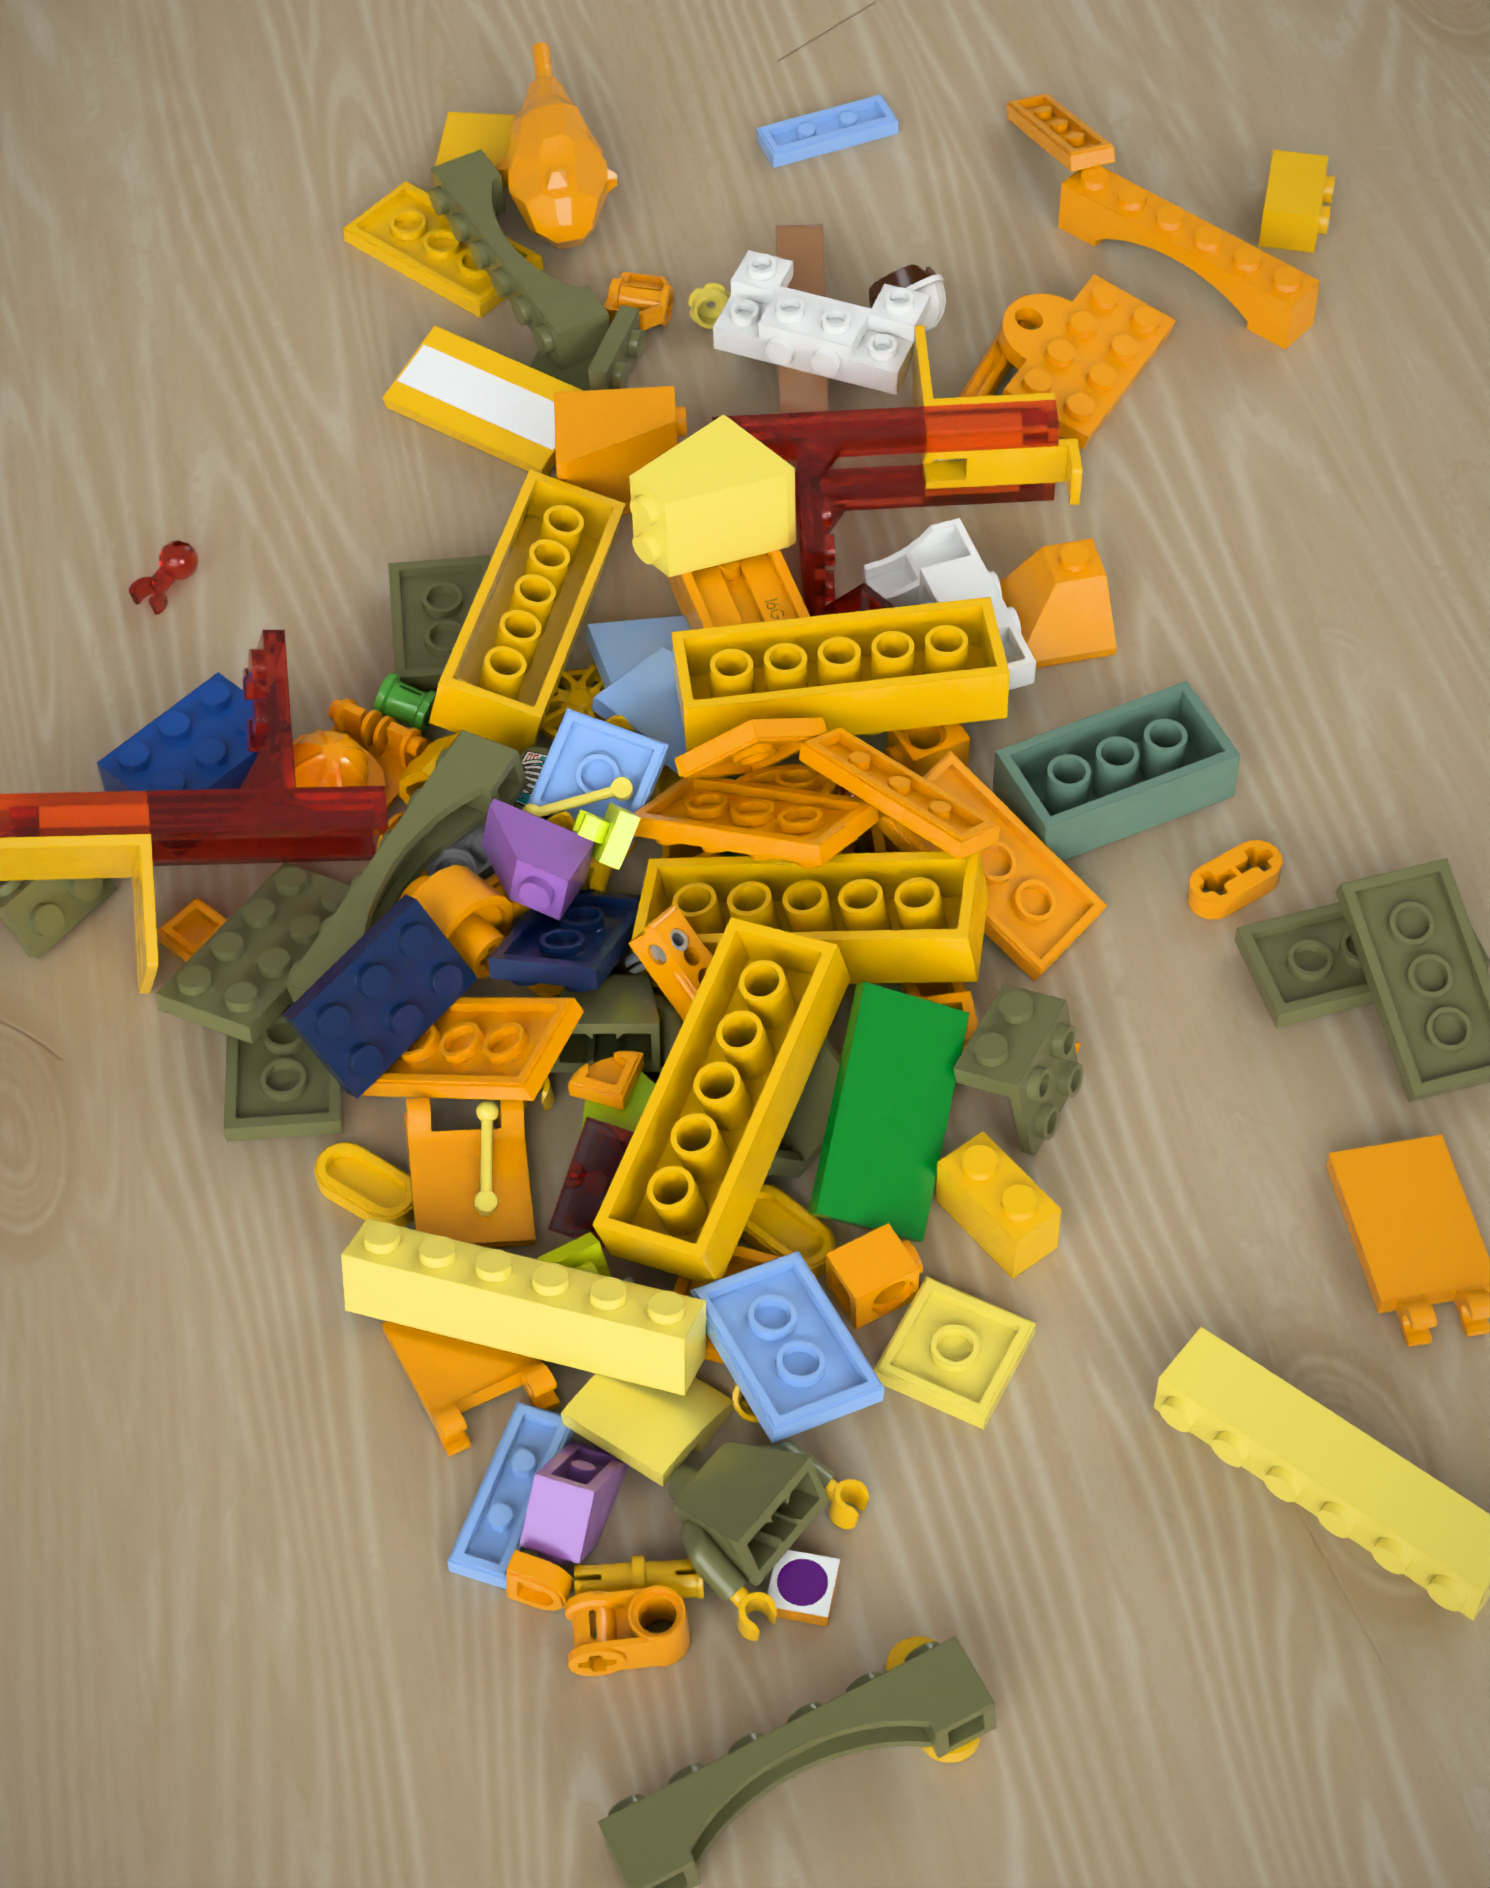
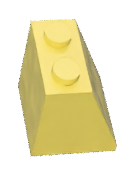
[629,414,796,577]

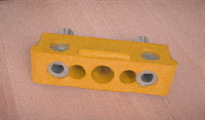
[625,906,713,1021]

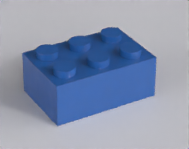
[97,672,293,859]

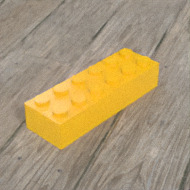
[429,469,626,755]
[671,597,1010,752]
[631,851,989,987]
[593,917,851,1284]

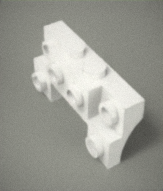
[713,250,931,395]
[863,518,1036,690]

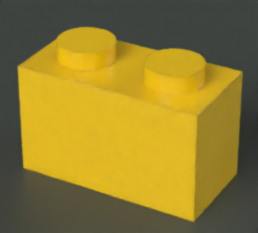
[1258,150,1335,253]
[935,1131,1062,1279]

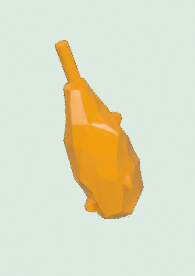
[496,42,618,250]

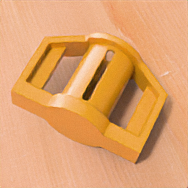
[603,271,674,330]

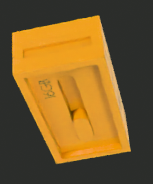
[666,550,810,630]

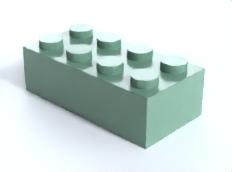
[992,681,1240,861]

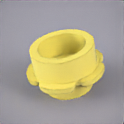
[688,283,731,329]

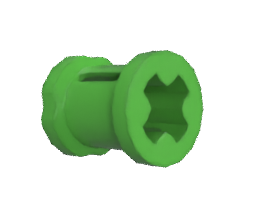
[373,672,436,736]

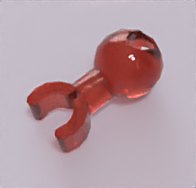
[128,540,198,615]

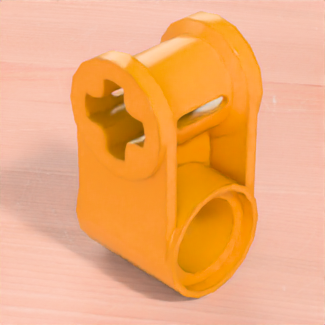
[564,1585,691,1676]

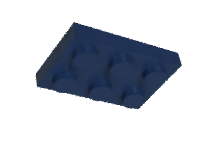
[488,889,641,992]
[282,894,478,1099]

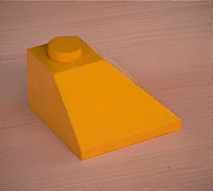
[1000,538,1117,668]

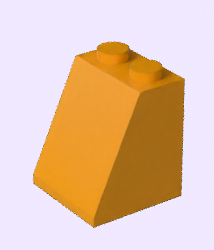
[554,386,687,516]

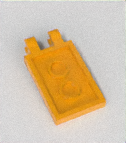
[1326,1134,1490,1347]

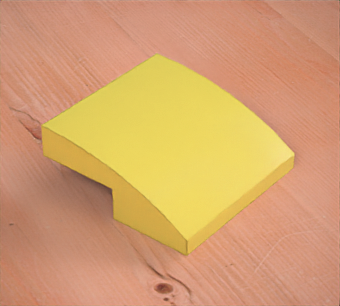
[561,1374,735,1487]

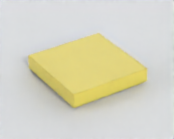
[874,1276,1036,1430]

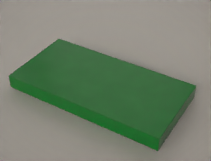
[808,982,970,1242]

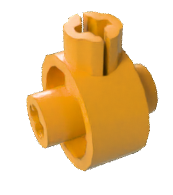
[398,865,530,979]

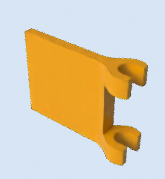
[404,1097,536,1248]
[381,1321,561,1457]

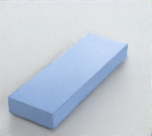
[756,95,899,168]
[447,1401,575,1589]

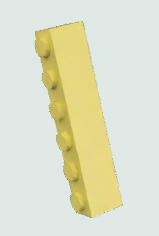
[341,1218,706,1396]
[1154,1327,1490,1620]

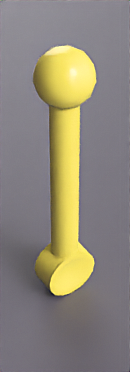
[522,777,633,818]
[474,1100,499,1216]

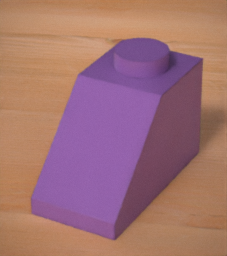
[481,798,595,921]
[519,1440,629,1565]

